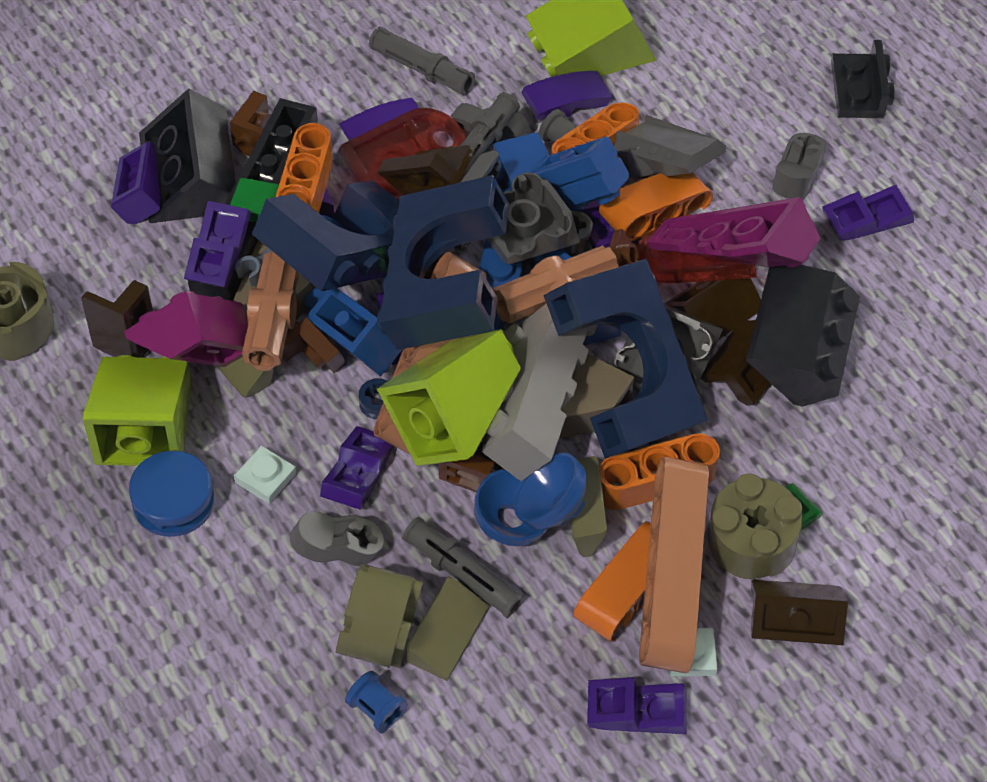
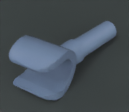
[235,248,272,286]

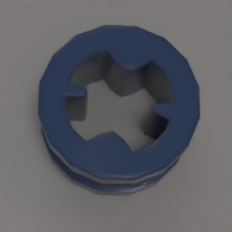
[359,378,388,419]

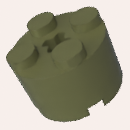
[0,262,55,361]
[708,474,802,579]
[335,563,423,668]

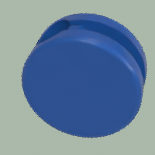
[129,451,215,537]

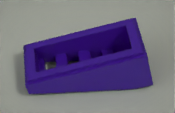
[111,141,161,224]

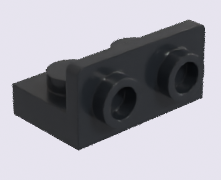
[831,40,894,118]

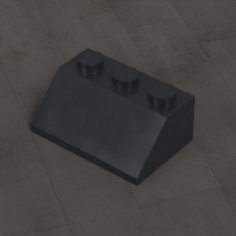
[139,88,236,223]
[746,265,860,407]

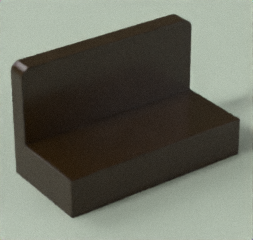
[377,145,474,195]
[664,265,761,339]
[81,280,153,358]
[701,319,770,406]
[751,579,848,646]

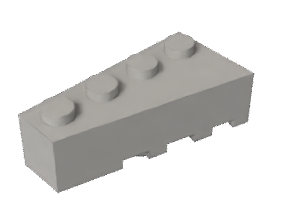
[482,304,597,481]

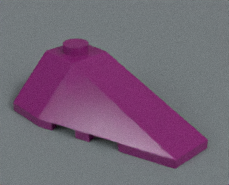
[647,197,821,268]

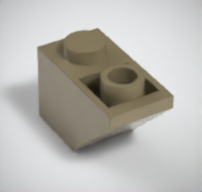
[559,355,635,439]

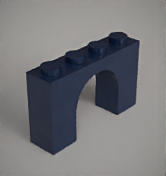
[377,175,509,350]
[252,180,399,291]
[543,259,708,459]

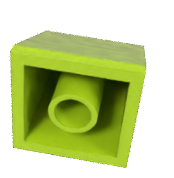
[525,0,657,77]
[377,329,521,466]
[83,355,192,466]

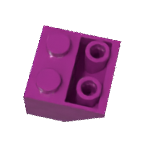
[124,291,248,367]

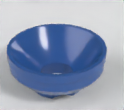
[515,453,587,529]
[474,469,548,546]

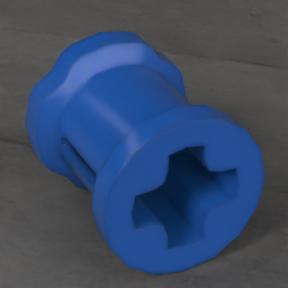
[345,670,408,734]

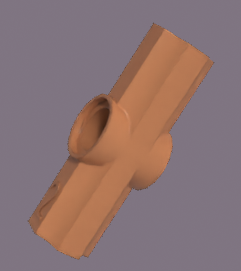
[493,246,618,323]
[242,251,299,371]

